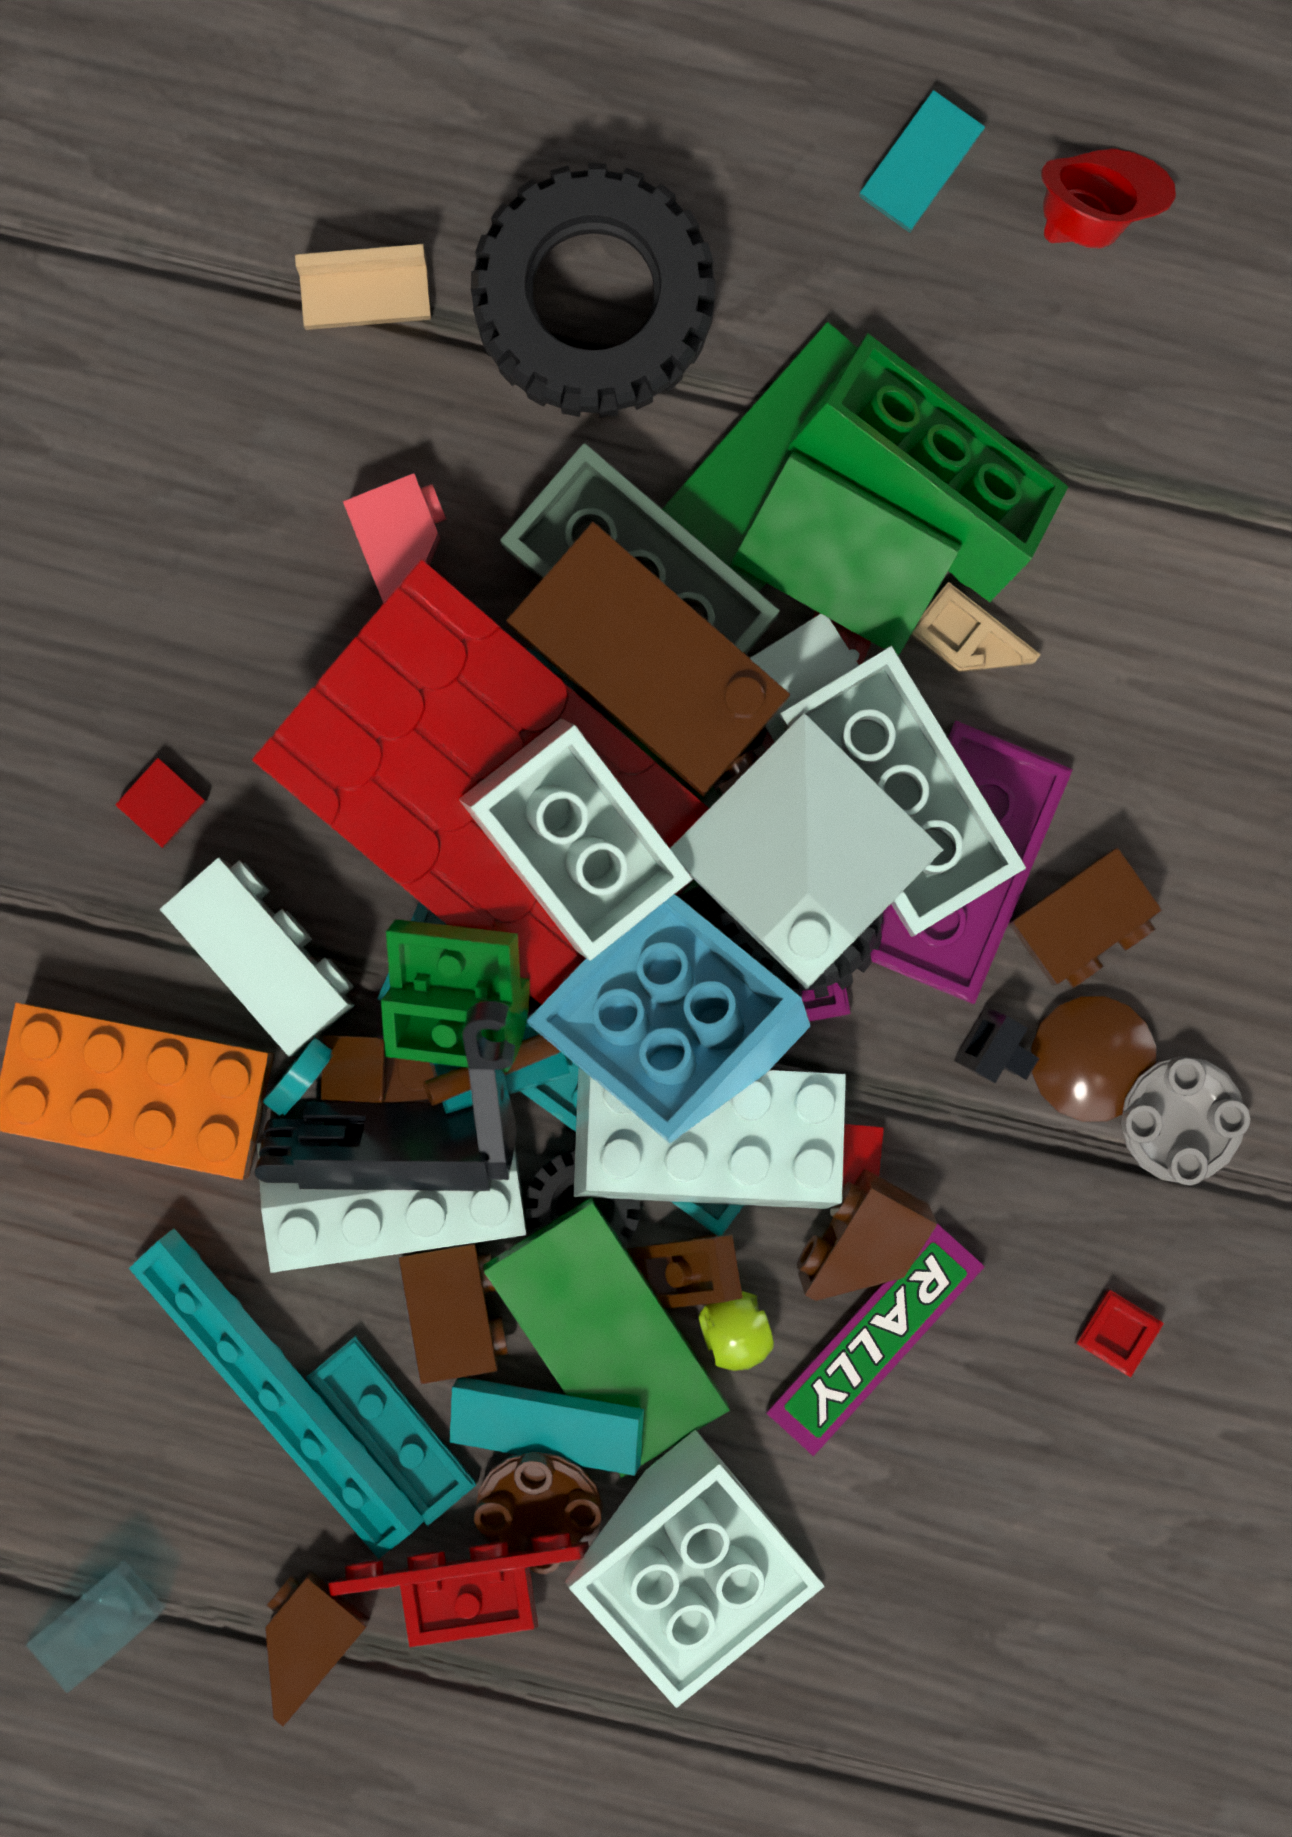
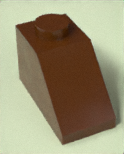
[265,1571,370,1727]

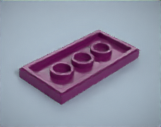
[871,720,1073,1005]

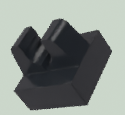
[954,1006,1040,1083]

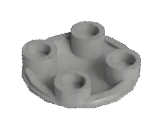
[1121,1056,1250,1185]

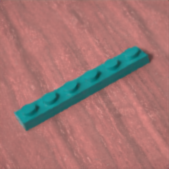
[129,1228,425,1559]

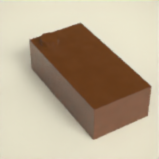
[507,522,791,797]

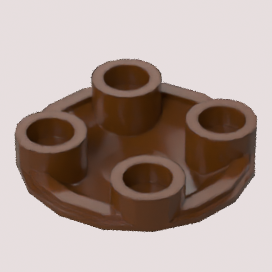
[1031,996,1156,1122]
[474,1451,603,1574]

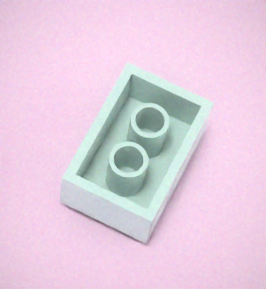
[459,718,692,961]
[160,858,355,1056]

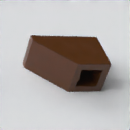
[797,1169,937,1301]

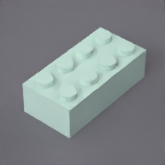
[779,646,1026,937]
[574,1068,846,1209]

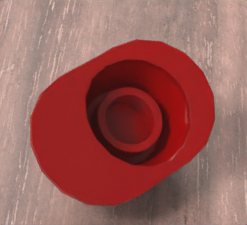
[1041,149,1176,249]

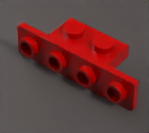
[328,1532,589,1647]

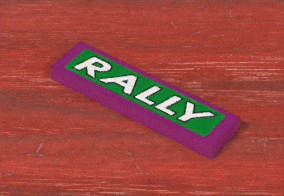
[766,1224,985,1457]

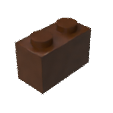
[1009,847,1162,988]
[398,1242,508,1384]

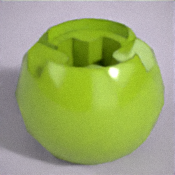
[699,1291,774,1371]

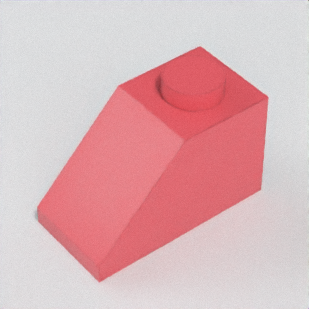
[343,473,446,604]

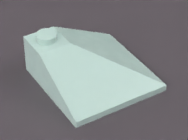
[670,713,943,989]
[565,1430,825,1708]

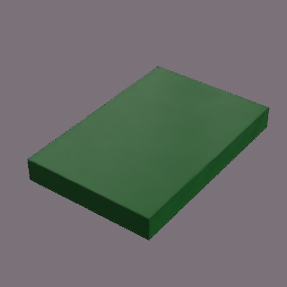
[731,451,962,656]

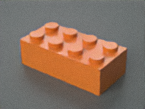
[0,1003,274,1180]

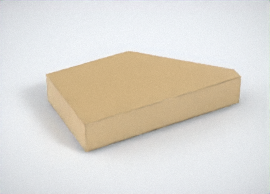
[911,582,1041,673]

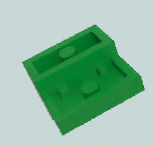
[381,919,530,1072]

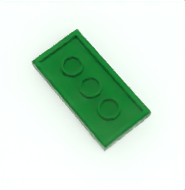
[662,322,856,592]
[483,1197,730,1478]

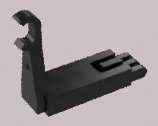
[255,1001,517,1191]

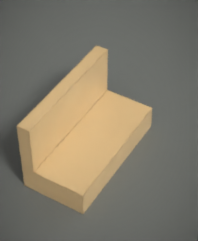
[295,244,432,330]

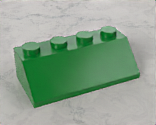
[787,333,1069,602]

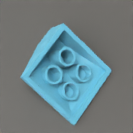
[527,894,811,1143]

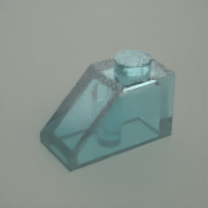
[26,1560,165,1693]

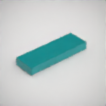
[306,1336,477,1526]
[450,1377,644,1476]

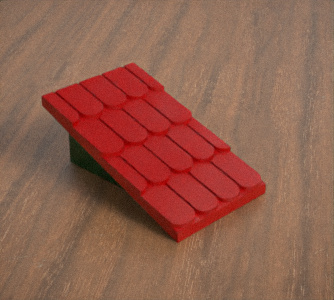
[251,559,709,1005]

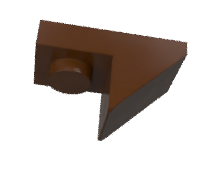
[321,1035,442,1103]
[626,1234,743,1309]

